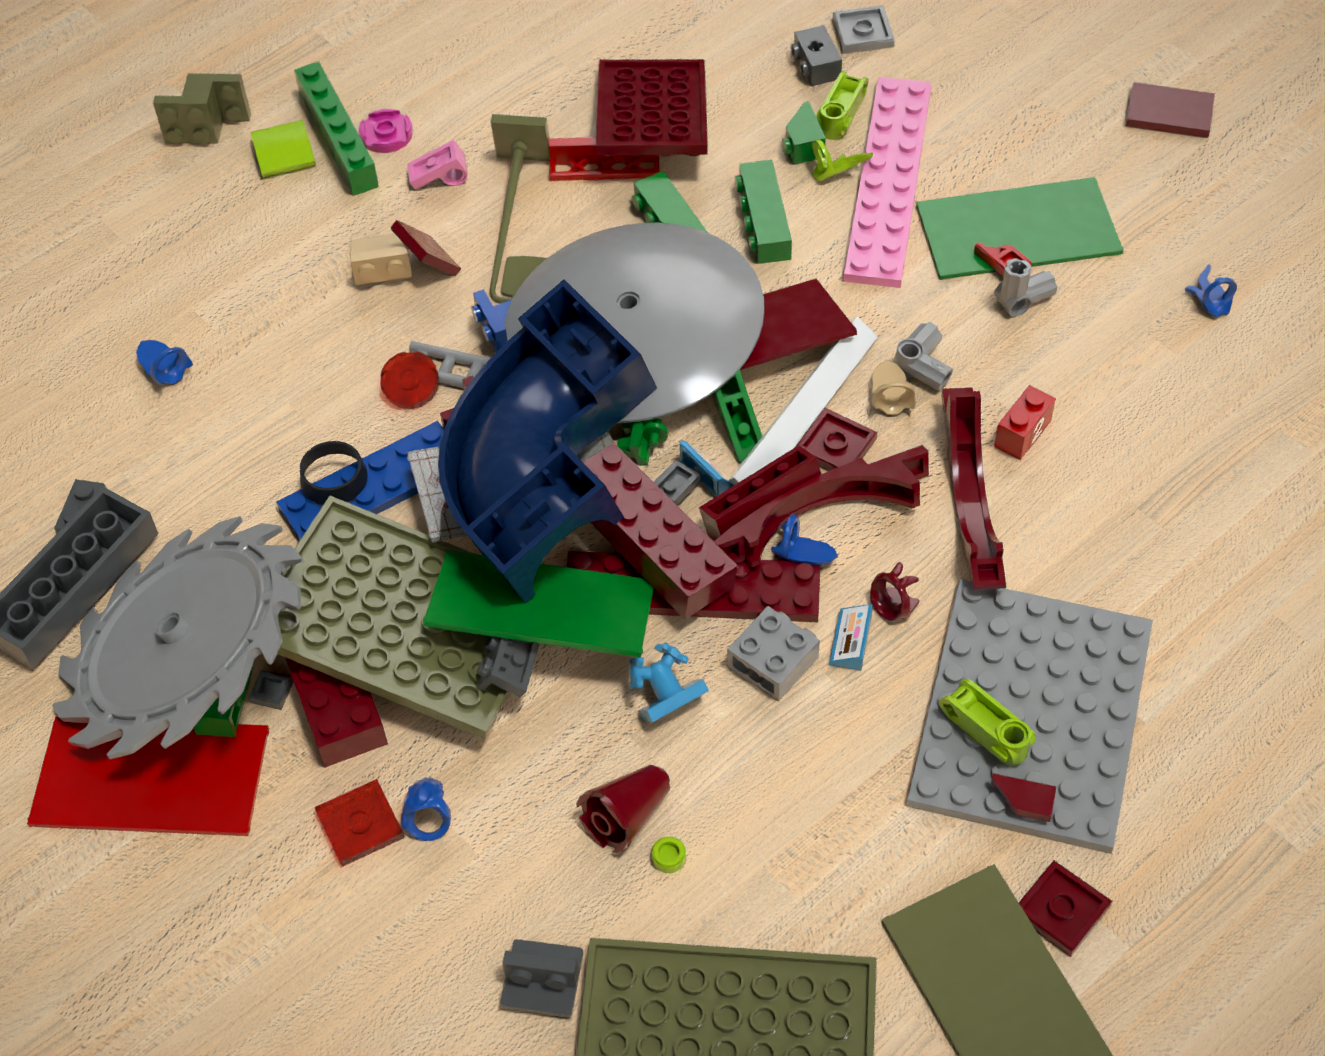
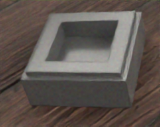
[249,670,293,710]

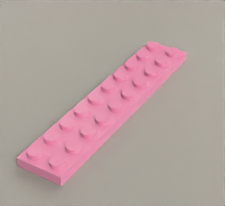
[844,77,932,288]

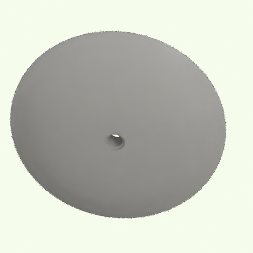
[504,223,765,423]

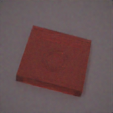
[314,779,405,867]

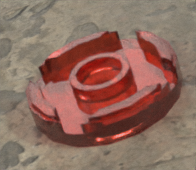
[380,351,440,409]

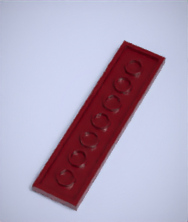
[566,551,820,622]

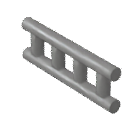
[409,341,490,388]

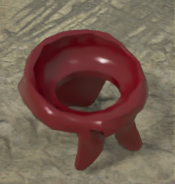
[870,562,920,621]

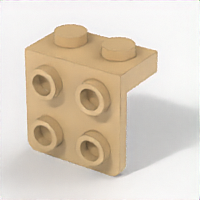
[350,233,412,285]

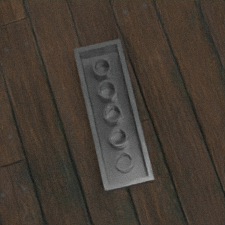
[0,486,159,670]

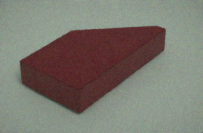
[991,773,1057,822]

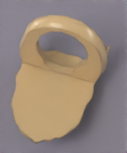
[872,360,916,415]

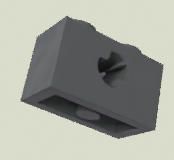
[791,25,842,86]

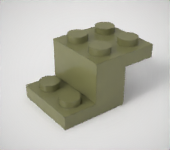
[153,73,251,144]

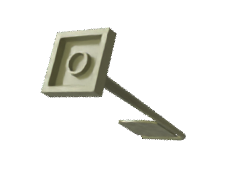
[490,114,550,303]

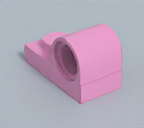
[407,140,468,189]

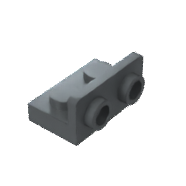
[477,636,540,698]

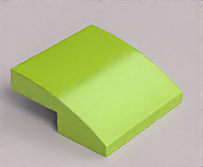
[250,120,316,178]

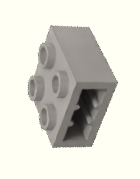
[727,606,820,701]

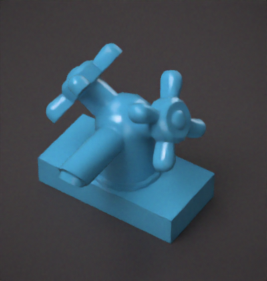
[629,643,709,722]

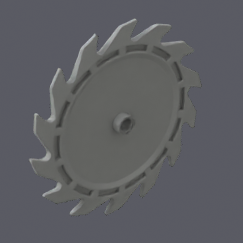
[52,516,304,759]

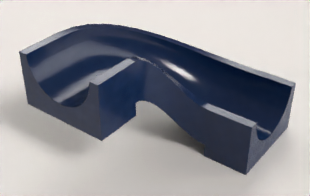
[438,279,657,603]

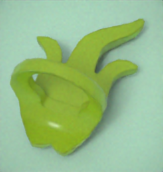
[812,139,874,181]

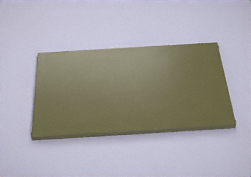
[882,864,1113,1056]

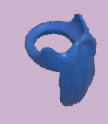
[136,340,193,384]
[771,514,838,565]
[401,777,451,841]

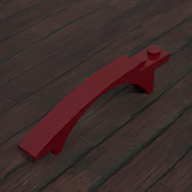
[941,387,1006,590]
[714,445,929,567]

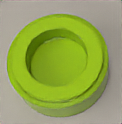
[652,836,686,873]

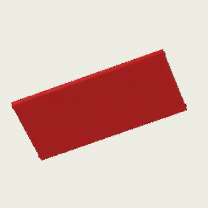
[27,717,269,836]

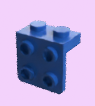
[471,289,512,352]

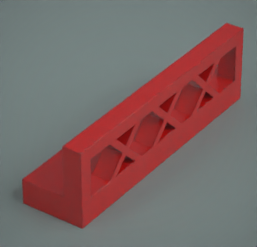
[549,137,660,181]

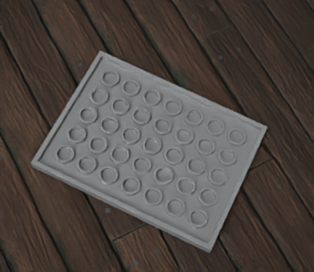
[907,579,1153,854]

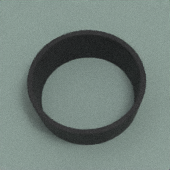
[300,441,368,505]

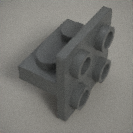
[500,939,584,1018]

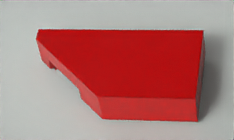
[974,243,1032,276]

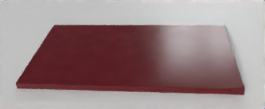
[739,279,857,370]

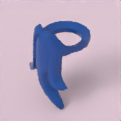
[1185,264,1237,318]

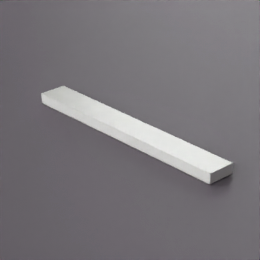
[729,316,878,485]

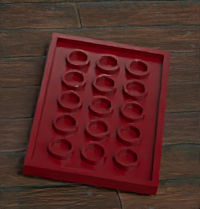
[596,59,708,157]

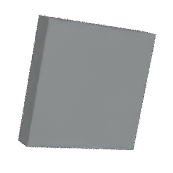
[832,6,895,54]

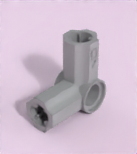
[994,258,1057,317]
[894,322,953,391]

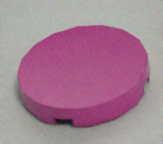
[358,109,413,153]

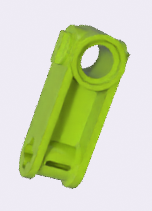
[816,71,869,140]
[939,678,1036,766]

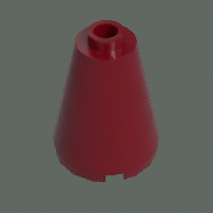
[577,765,670,853]

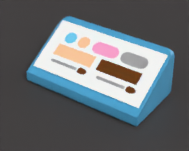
[679,440,734,496]
[829,604,873,671]

